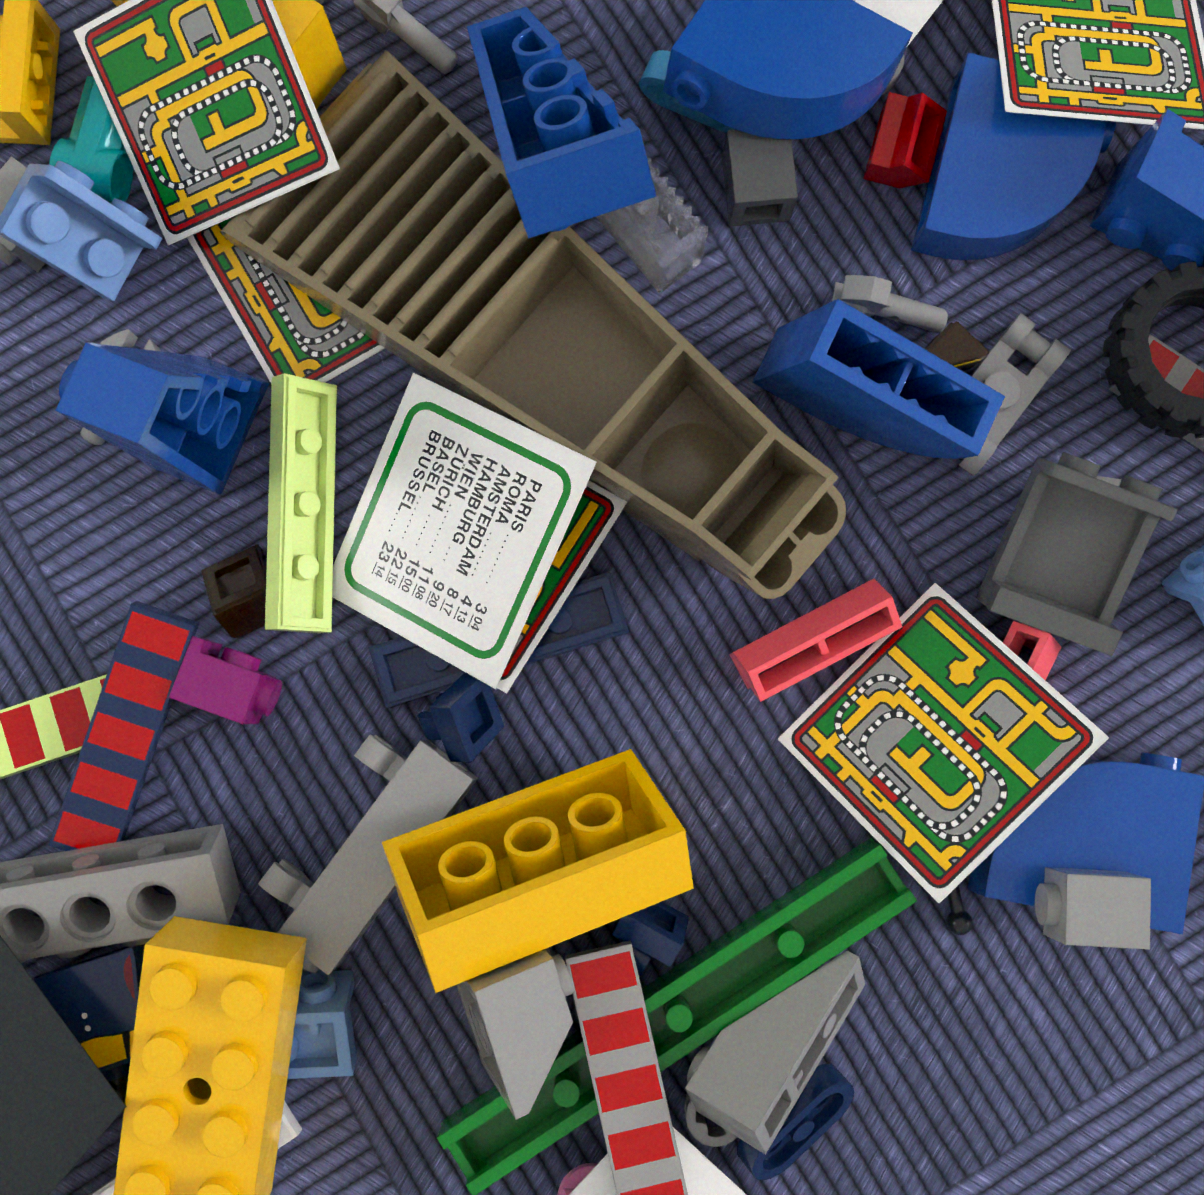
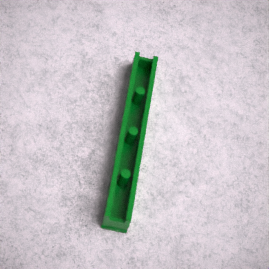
[437,838,917,1195]

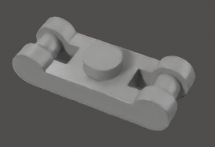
[958,313,1071,476]

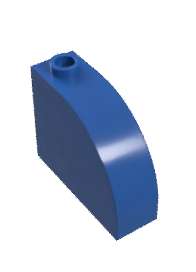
[663,0,913,139]
[911,52,1117,260]
[752,299,1005,459]
[967,753,1204,935]

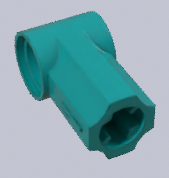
[49,76,133,204]

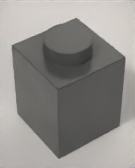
[722,130,798,227]

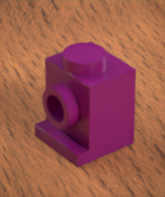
[169,636,282,725]

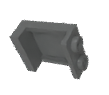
[976,452,1178,656]

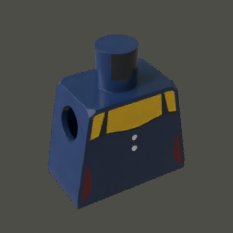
[32,944,145,1104]

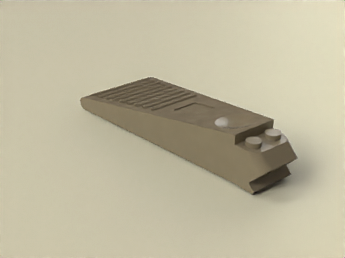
[220,50,846,599]

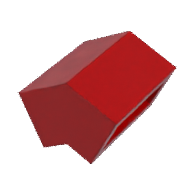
[863,92,947,189]

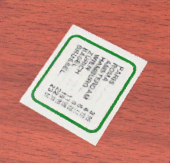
[332,373,597,689]

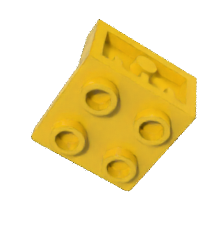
[0,0,60,145]

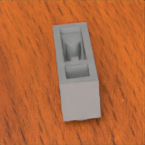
[685,951,865,1155]

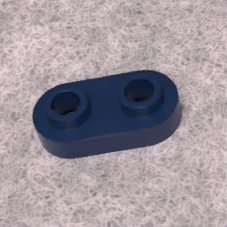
[737,1064,854,1180]

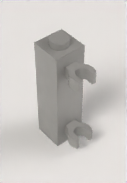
[258,734,479,976]

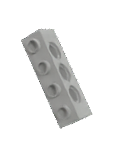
[0,824,241,964]

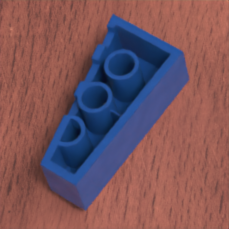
[467,7,657,239]
[1089,109,1204,270]
[55,343,269,495]

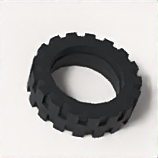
[1103,262,1204,438]

